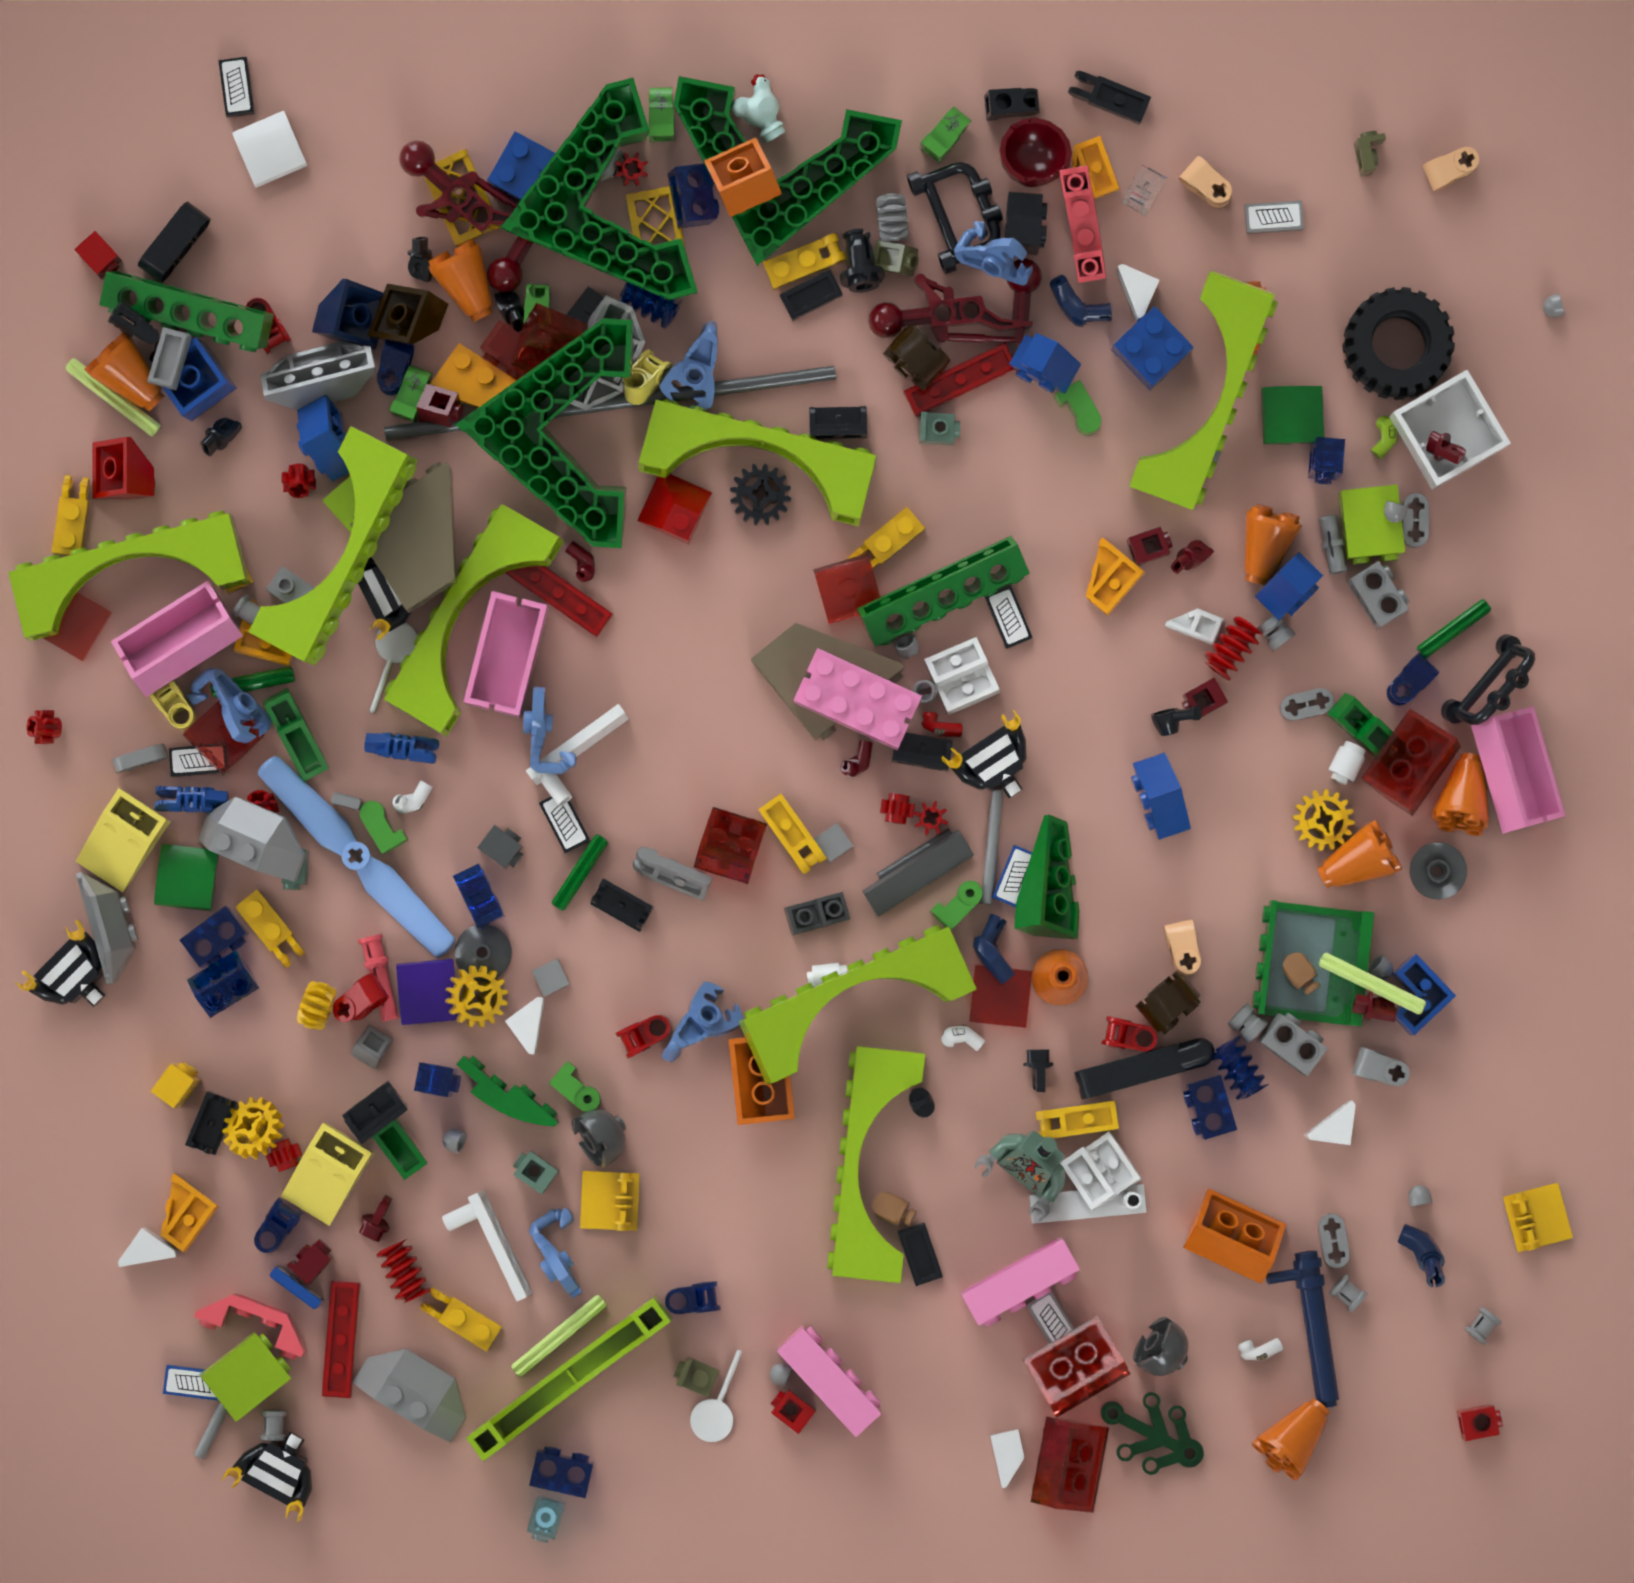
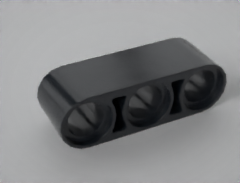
[138,201,211,283]

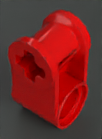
[246,298,292,355]
[333,973,389,1023]
[615,1015,672,1059]
[1101,1016,1157,1052]

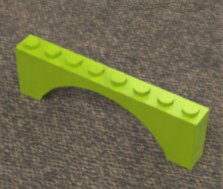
[1129,270,1278,510]
[638,399,877,527]
[248,426,418,666]
[384,503,564,737]
[8,511,250,641]
[738,924,977,1084]
[827,1046,925,1283]
[466,1295,673,1461]

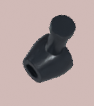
[1151,706,1202,736]

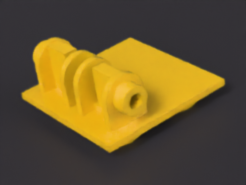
[580,1171,640,1231]
[1503,1182,1573,1252]

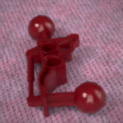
[399,140,533,293]
[868,258,1042,344]

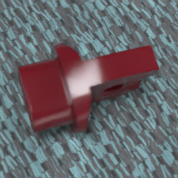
[1426,431,1466,465]
[1171,540,1214,574]
[1352,992,1397,1022]
[359,1195,393,1242]

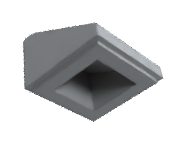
[351,1025,393,1069]

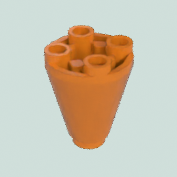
[428,239,493,322]
[84,332,164,411]
[1244,504,1302,585]
[1432,753,1489,836]
[1317,820,1402,888]
[1032,949,1088,1006]
[1252,1398,1330,1481]

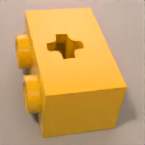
[150,1062,201,1108]

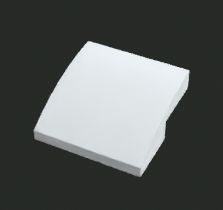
[232,111,308,188]
[924,637,1000,716]
[1061,1131,1142,1211]

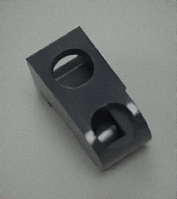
[984,88,1040,121]

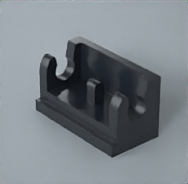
[809,406,867,439]
[892,733,953,772]
[590,878,654,932]
[342,1081,408,1144]
[185,1091,237,1155]

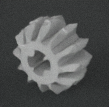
[876,193,908,242]

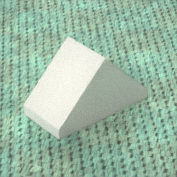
[1116,264,1160,323]
[505,997,545,1055]
[1304,1100,1356,1145]
[118,1227,180,1267]

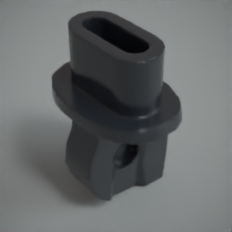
[407,237,433,282]
[494,291,524,332]
[201,418,242,456]
[1023,1050,1054,1092]
[909,1088,935,1118]

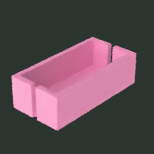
[111,581,243,697]
[463,591,549,718]
[793,648,922,751]
[1471,706,1566,834]
[960,1237,1080,1327]
[777,1325,882,1437]

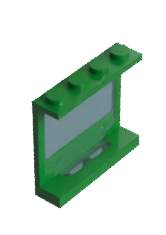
[1252,900,1374,1027]

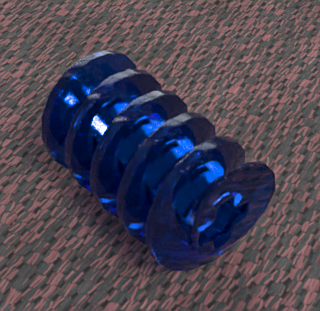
[620,282,683,329]
[1212,1035,1269,1100]

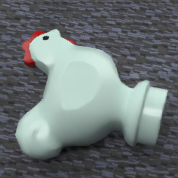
[731,74,786,143]

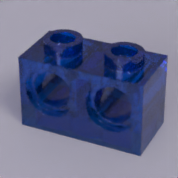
[667,163,719,229]
[1308,437,1345,485]
[453,864,506,929]
[180,906,249,969]
[187,950,259,1018]
[414,1062,461,1097]
[1183,1075,1237,1140]
[529,1446,594,1498]

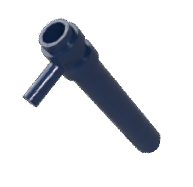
[1266,1250,1339,1408]

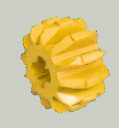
[297,981,337,1030]

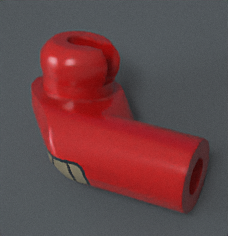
[921,712,963,737]

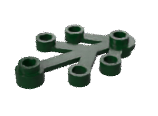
[1100,1392,1204,1475]

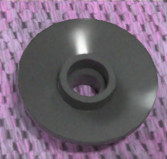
[1409,842,1467,900]
[454,924,512,981]

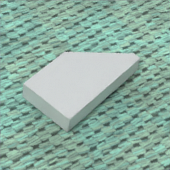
[1164,608,1224,646]
[990,1429,1025,1488]

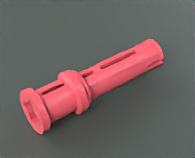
[358,934,400,1022]

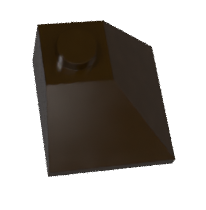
[367,284,449,345]

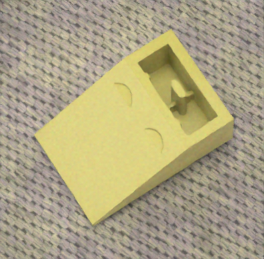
[76,788,171,893]
[281,1123,375,1226]

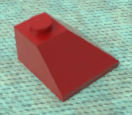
[92,437,156,499]
[637,474,712,545]

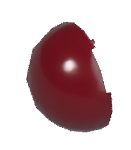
[999,118,1072,187]

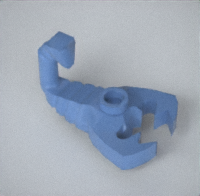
[954,221,1033,286]
[659,321,718,409]
[187,668,272,743]
[523,687,577,774]
[662,982,743,1063]
[529,1208,582,1298]

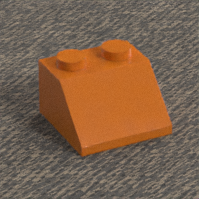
[704,137,782,217]

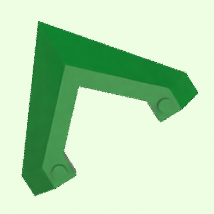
[673,76,902,266]
[501,78,698,300]
[455,318,633,548]

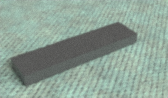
[862,830,974,916]

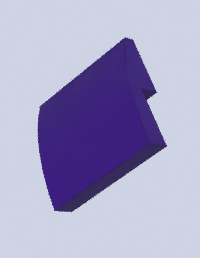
[396,959,459,1025]

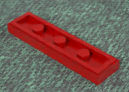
[903,342,1015,417]
[505,566,613,638]
[322,1280,361,1398]

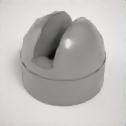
[1543,293,1565,318]
[1384,500,1408,523]
[894,634,919,659]
[913,680,938,703]
[1368,955,1393,980]
[443,1129,466,1154]
[1408,1185,1433,1207]
[770,1363,792,1388]

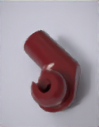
[565,541,595,582]
[840,740,873,777]

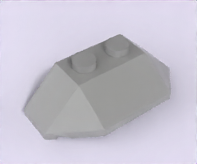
[570,295,645,410]
[260,341,376,410]
[198,797,306,882]
[76,872,138,985]
[352,1348,466,1442]

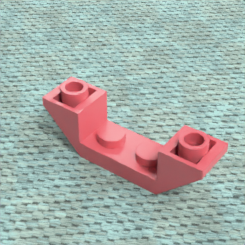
[1059,165,1106,283]
[194,1293,307,1360]

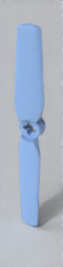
[258,756,455,957]

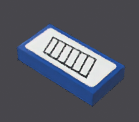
[992,845,1032,908]
[269,1266,324,1309]
[163,1365,219,1401]

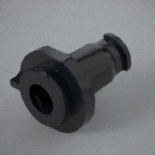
[840,228,885,293]

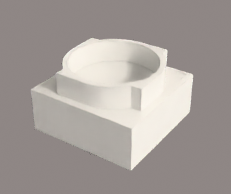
[1389,370,1511,490]

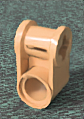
[1422,147,1479,192]
[1179,156,1232,209]
[1164,919,1201,976]

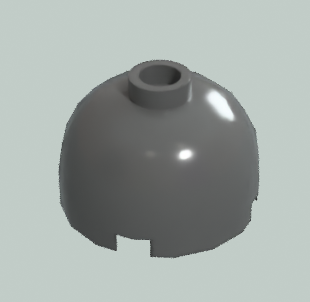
[572,1109,626,1168]
[1133,1317,1188,1376]

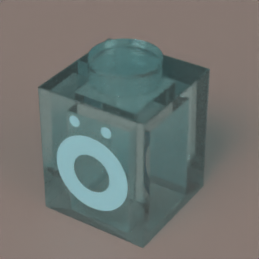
[527,1496,566,1542]

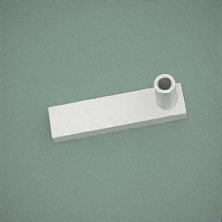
[526,704,629,806]
[1029,1184,1147,1224]
[442,1190,533,1302]

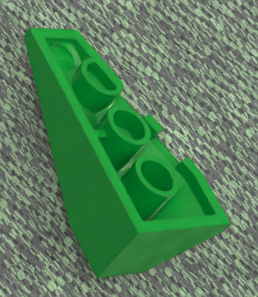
[1014,814,1080,939]

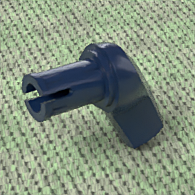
[1050,275,1112,327]
[973,914,1015,984]
[1398,1224,1445,1287]

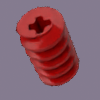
[1205,616,1264,681]
[376,1239,431,1303]

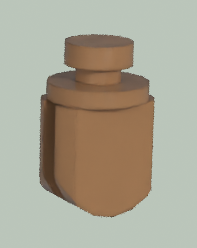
[1283,953,1321,996]
[872,1192,917,1226]

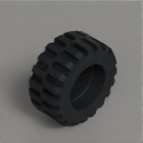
[1342,287,1455,400]

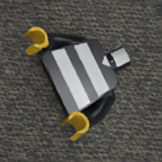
[358,557,412,640]
[941,710,1027,798]
[15,920,105,1007]
[222,1432,312,1522]

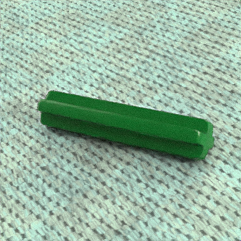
[1417,599,1491,659]
[210,666,295,698]
[552,834,608,911]

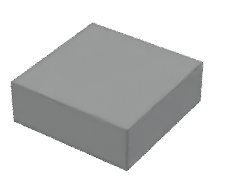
[331,792,363,811]
[814,823,853,862]
[532,959,570,997]

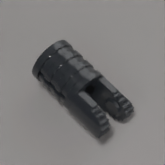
[107,300,160,344]

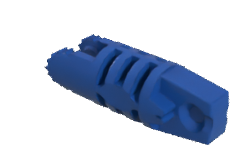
[364,732,439,764]
[154,786,229,813]

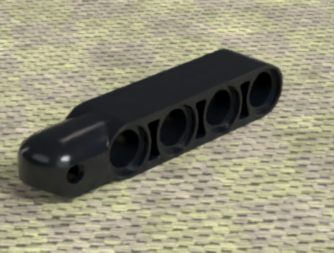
[1074,1038,1215,1100]

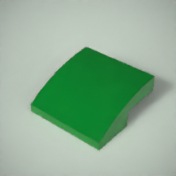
[1261,386,1324,445]
[154,844,219,911]

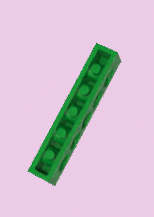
[99,271,274,352]
[857,536,1030,647]

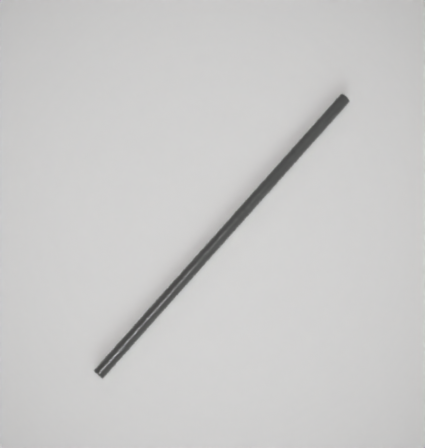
[384,366,836,441]

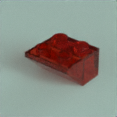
[511,303,588,372]
[693,807,767,884]

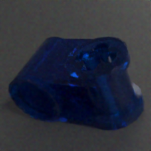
[377,340,415,396]
[1386,653,1440,706]
[254,1197,303,1253]
[665,1281,721,1314]

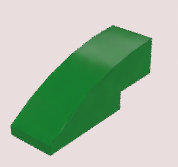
[263,688,329,781]
[1327,693,1414,774]
[355,1101,428,1180]

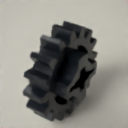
[730,464,791,526]

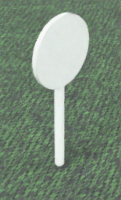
[370,623,417,713]
[690,1350,742,1442]

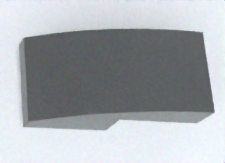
[784,892,850,935]

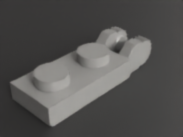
[632,846,713,900]

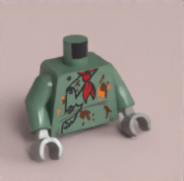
[974,1131,1066,1221]

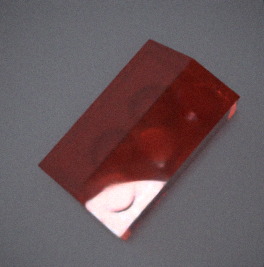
[1361,709,1461,817]
[1023,1316,1131,1418]
[1030,1416,1109,1513]

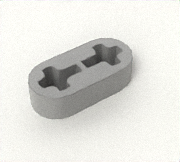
[1402,493,1429,548]
[1279,688,1334,721]
[112,744,168,773]
[1318,1213,1350,1268]

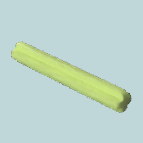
[65,358,161,437]
[1319,953,1426,1015]
[511,1295,606,1377]

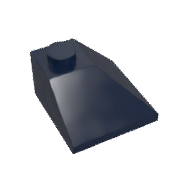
[312,279,383,349]

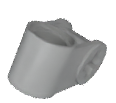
[1352,1047,1410,1086]

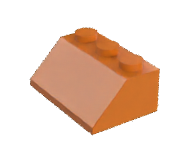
[728,1037,795,1125]
[1183,1188,1287,1284]

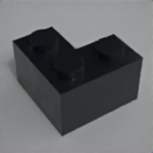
[1005,192,1047,255]

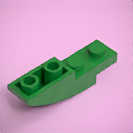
[456,1055,559,1126]

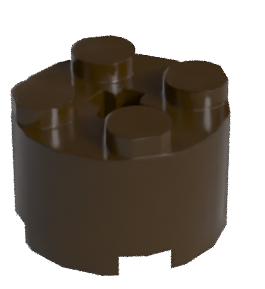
[882,324,951,391]
[1135,969,1201,1035]

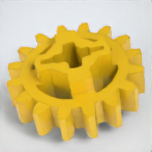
[1292,789,1355,851]
[445,965,508,1028]
[222,1097,284,1160]

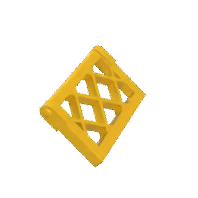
[424,149,501,247]
[626,186,686,251]

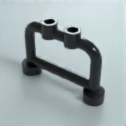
[906,162,1003,275]
[1441,634,1535,725]

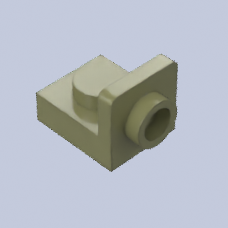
[1354,131,1386,177]
[873,240,918,277]
[673,1357,720,1397]

